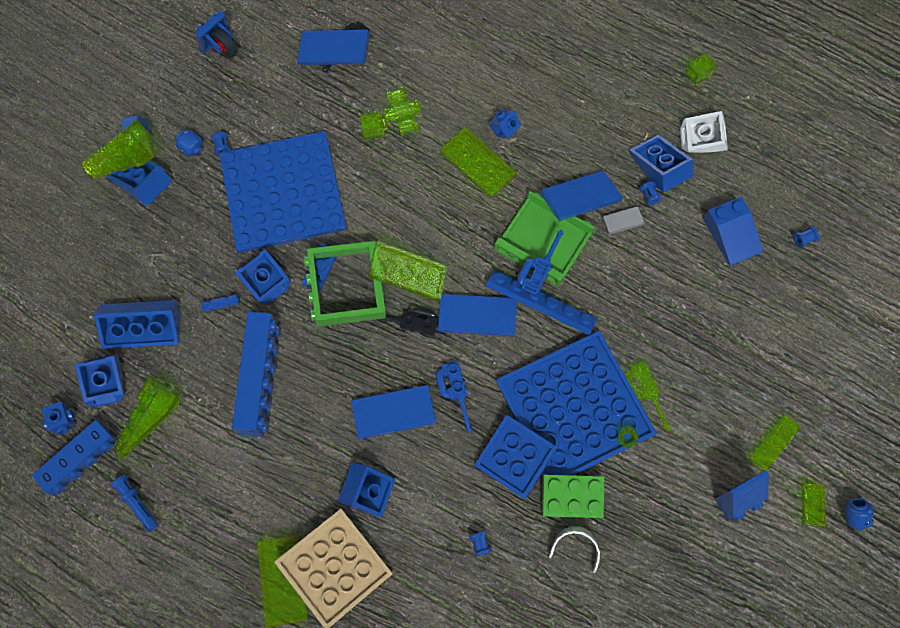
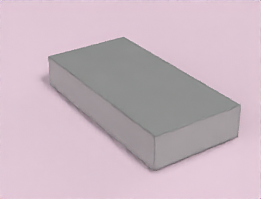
[602,207,644,235]

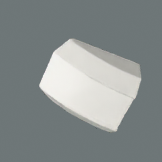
[680,111,728,153]

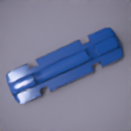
[201,294,239,312]

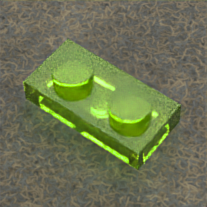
[802,483,826,527]

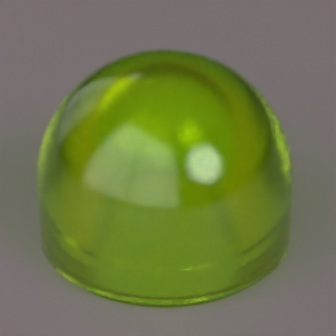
[618,426,638,447]

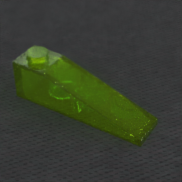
[114,376,180,460]

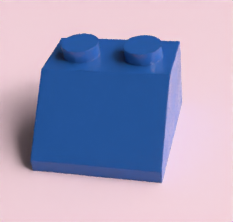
[337,463,395,518]

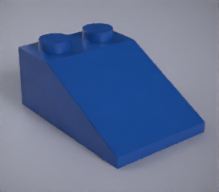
[629,134,693,193]
[106,151,172,206]
[703,196,763,266]
[715,470,769,521]

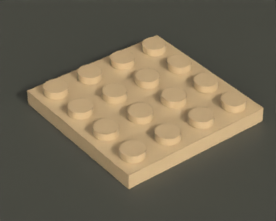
[274,509,392,628]

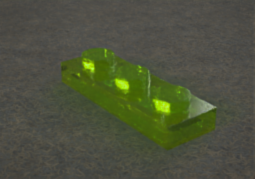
[748,414,801,472]

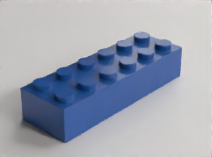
[232,312,280,438]

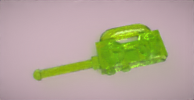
[625,361,671,431]

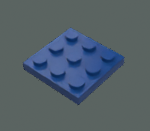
[474,414,558,500]

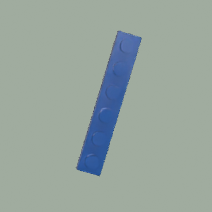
[486,270,597,335]

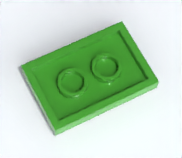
[542,474,604,518]

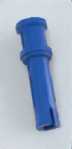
[110,475,159,532]

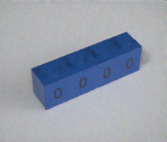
[32,420,117,496]

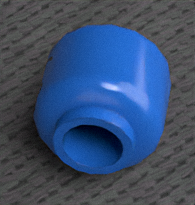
[175,130,203,157]
[845,498,874,530]

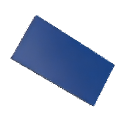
[297,30,370,65]
[541,171,623,221]
[438,294,516,337]
[351,385,436,440]

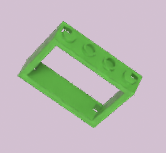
[304,241,386,327]

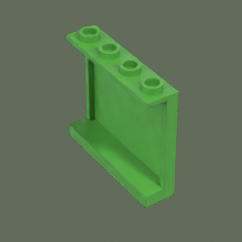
[494,191,594,287]

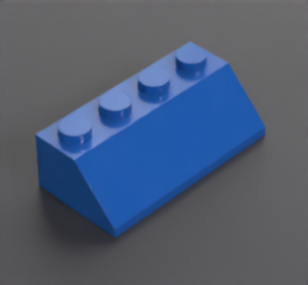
[94,300,180,349]

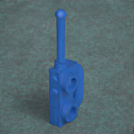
[517,230,564,296]
[436,361,473,433]

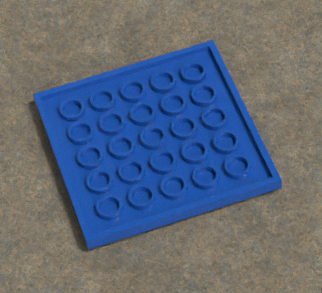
[219,131,347,254]
[496,331,657,475]

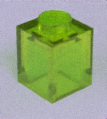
[685,53,717,85]
[360,112,388,140]

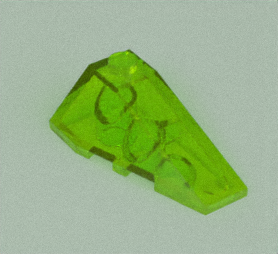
[80,119,155,179]

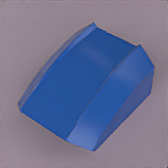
[235,249,290,304]
[74,354,124,407]

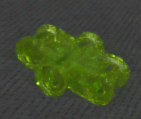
[383,86,421,137]

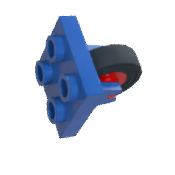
[195,10,238,58]

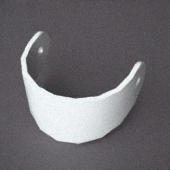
[549,526,600,573]

